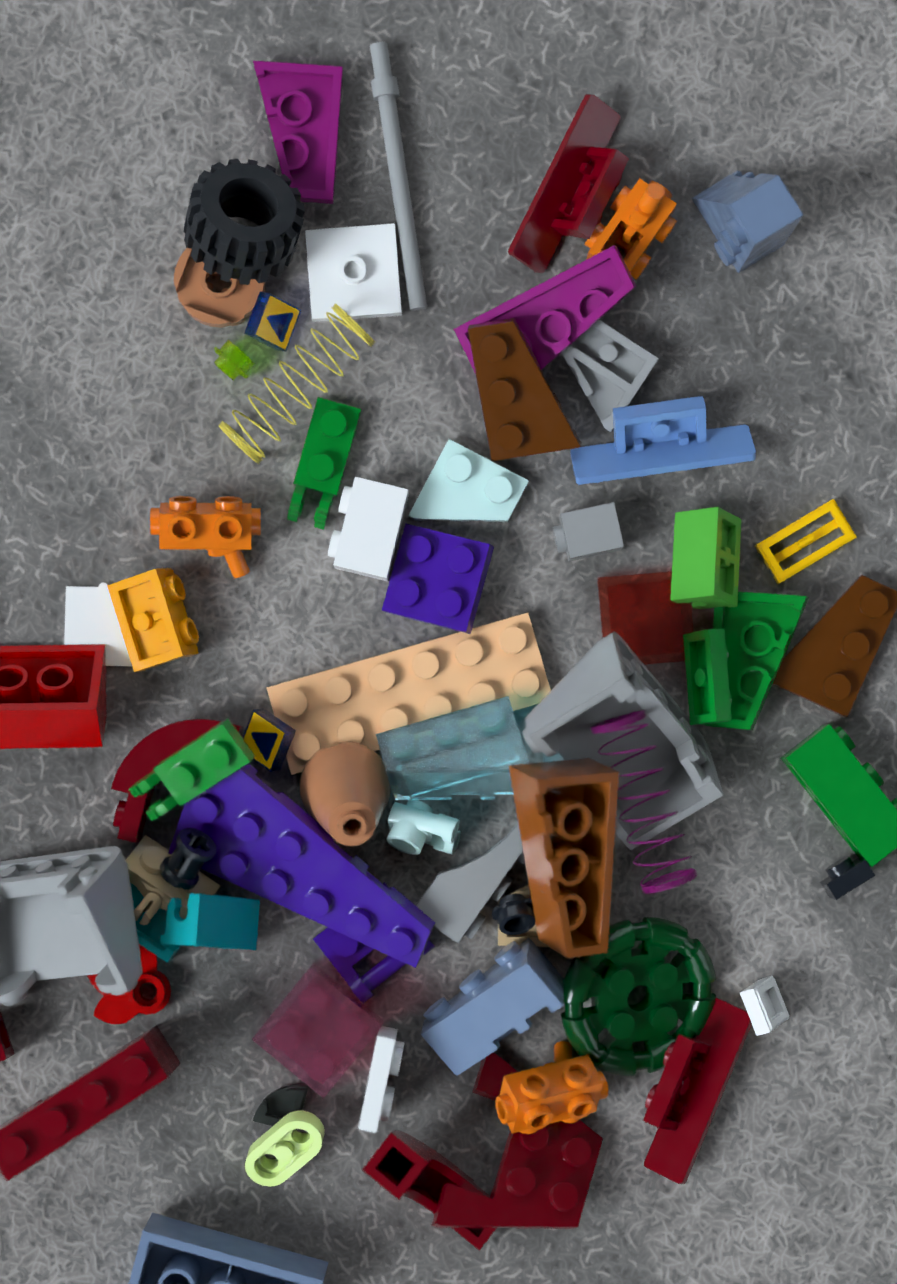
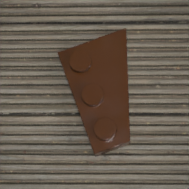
[772,575,897,718]

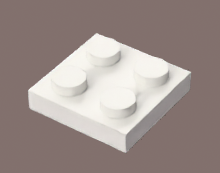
[358,1026,404,1133]

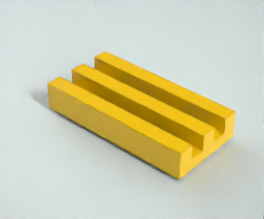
[755,499,857,584]

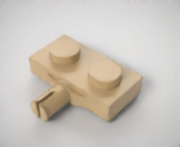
[126,835,220,925]

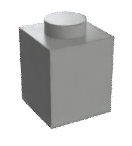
[553,502,624,562]

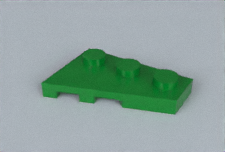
[705,592,809,730]

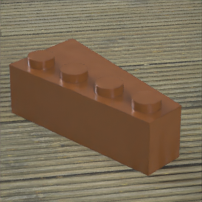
[508,758,619,958]

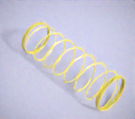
[219,304,375,464]

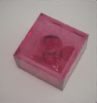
[252,962,384,1098]

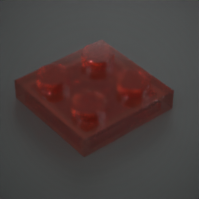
[597,571,694,665]

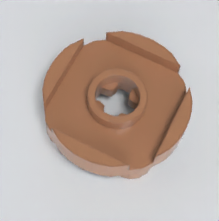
[174,248,265,327]

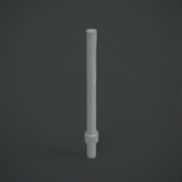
[370,42,428,311]

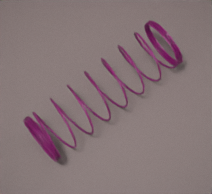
[590,710,698,894]

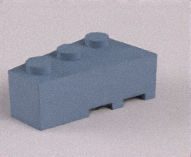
[691,171,803,273]
[421,937,564,1076]

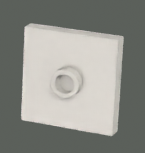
[305,223,402,322]

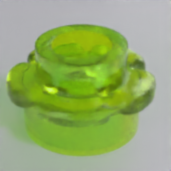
[214,339,255,381]

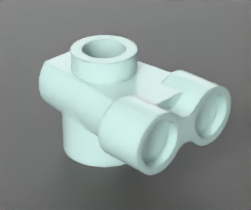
[387,799,461,855]

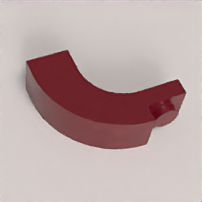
[111,719,244,843]
[362,1130,497,1251]

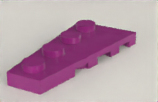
[454,245,637,374]

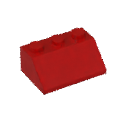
[0,644,107,749]

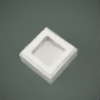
[740,976,789,1036]

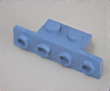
[570,396,756,485]

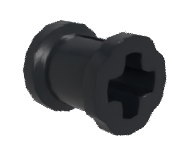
[159,828,217,890]

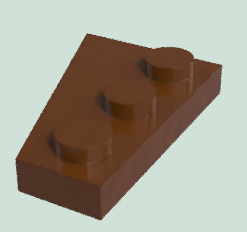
[468,318,582,461]

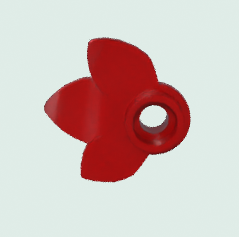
[87,944,171,1024]

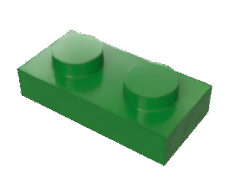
[683,629,732,725]

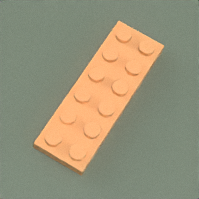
[267,613,551,775]

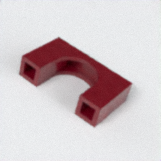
[0,1025,181,1182]

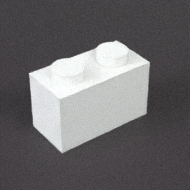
[328,477,409,581]

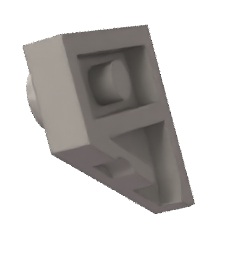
[562,320,659,432]

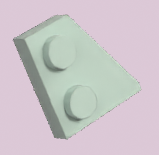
[408,439,529,522]

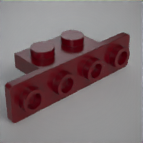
[508,94,629,273]
[643,998,752,1184]

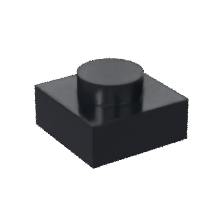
[820,856,875,900]

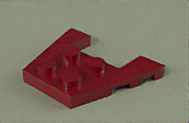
[431,1053,603,1229]

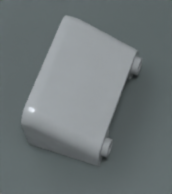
[523,632,724,850]
[0,846,142,1006]

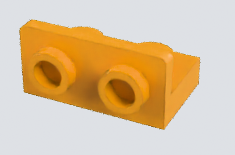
[107,568,199,672]

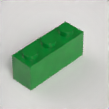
[780,724,897,867]

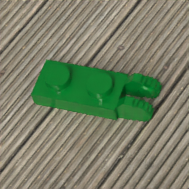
[287,397,362,530]
[129,719,255,821]

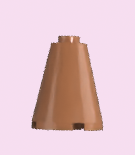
[300,741,391,846]

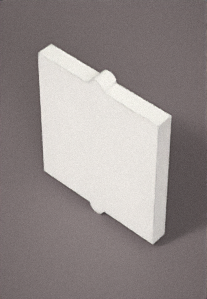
[64,582,132,667]

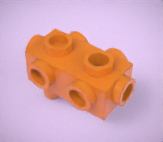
[584,178,677,280]
[150,496,261,578]
[496,1041,608,1134]

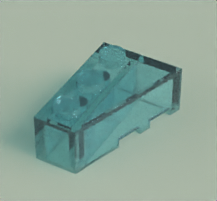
[376,696,529,800]

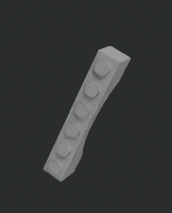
[415,753,564,943]

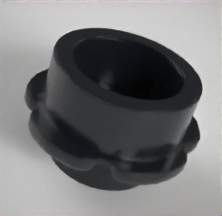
[492,894,536,935]

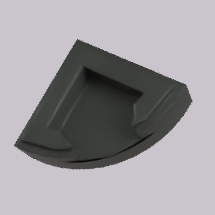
[253,1084,309,1130]

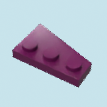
[253,60,343,204]

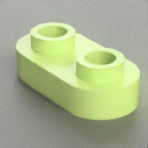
[245,1111,325,1187]

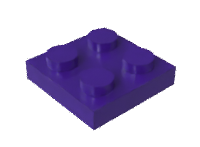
[382,523,494,634]

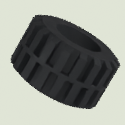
[183,159,305,285]

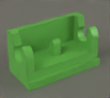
[670,507,742,609]

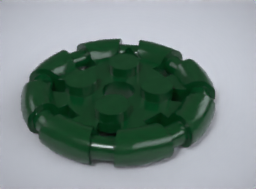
[561,917,716,1076]

